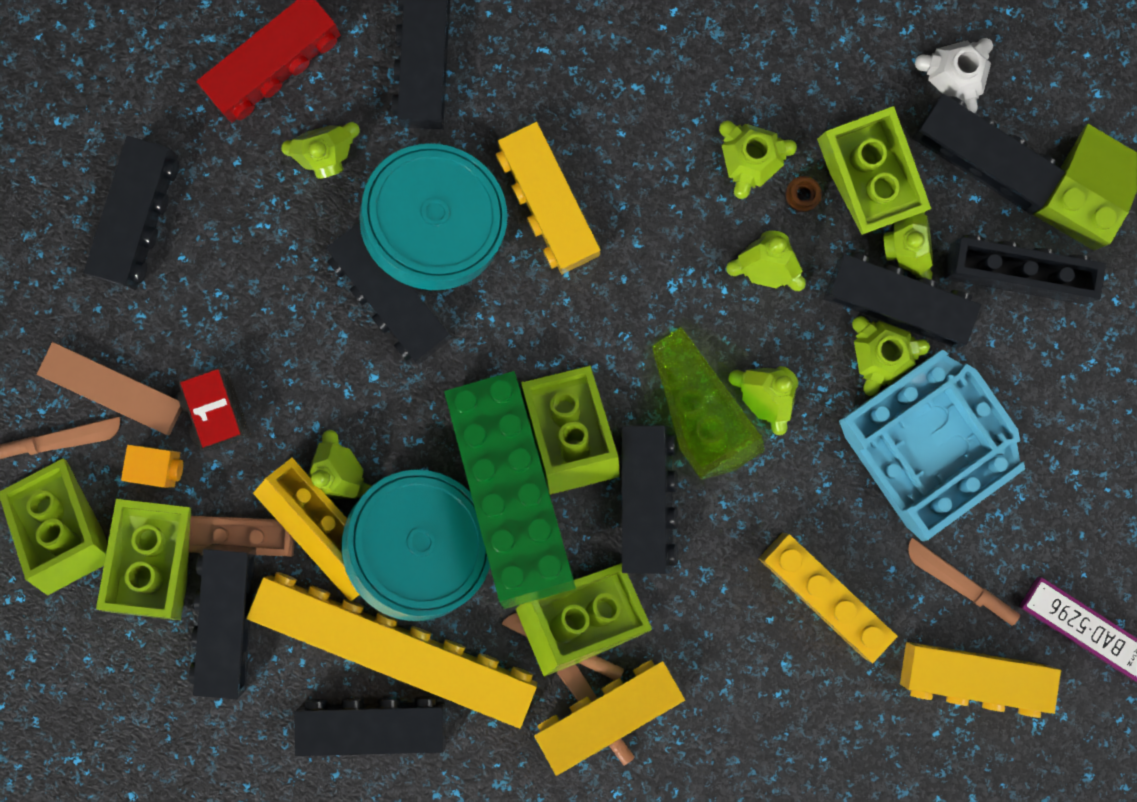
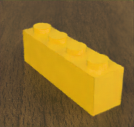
[496,122,601,275]
[253,457,360,602]
[758,532,898,663]
[900,642,1061,718]
[534,660,685,776]

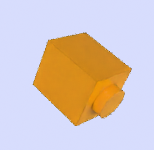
[121,445,183,488]

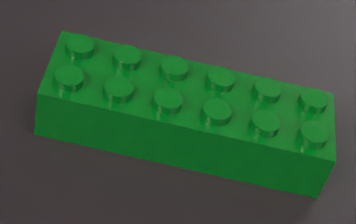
[444,371,576,609]

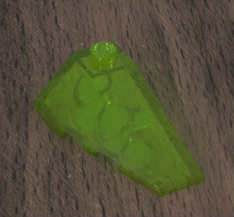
[652,327,765,480]

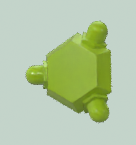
[719,120,797,199]
[281,122,360,179]
[884,212,933,280]
[726,230,806,291]
[852,316,930,396]
[729,366,799,435]
[308,430,372,499]

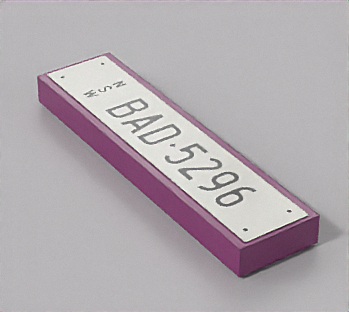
[1019,577,1137,683]

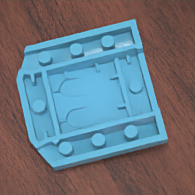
[839,350,1025,541]

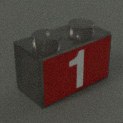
[177,367,251,451]

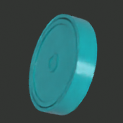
[359,143,507,290]
[342,470,490,621]

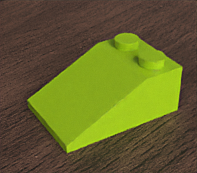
[817,106,931,235]
[1033,124,1137,251]
[521,366,620,495]
[0,458,108,596]
[96,499,191,620]
[516,563,652,677]

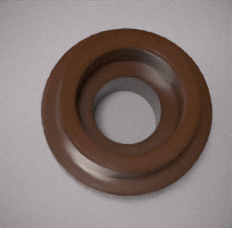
[785,176,822,212]

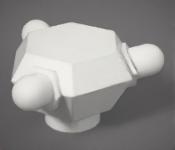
[915,38,993,113]

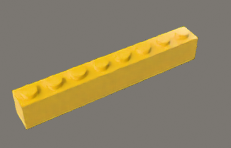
[246,572,538,729]

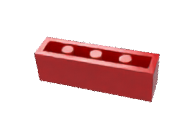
[196,0,341,123]

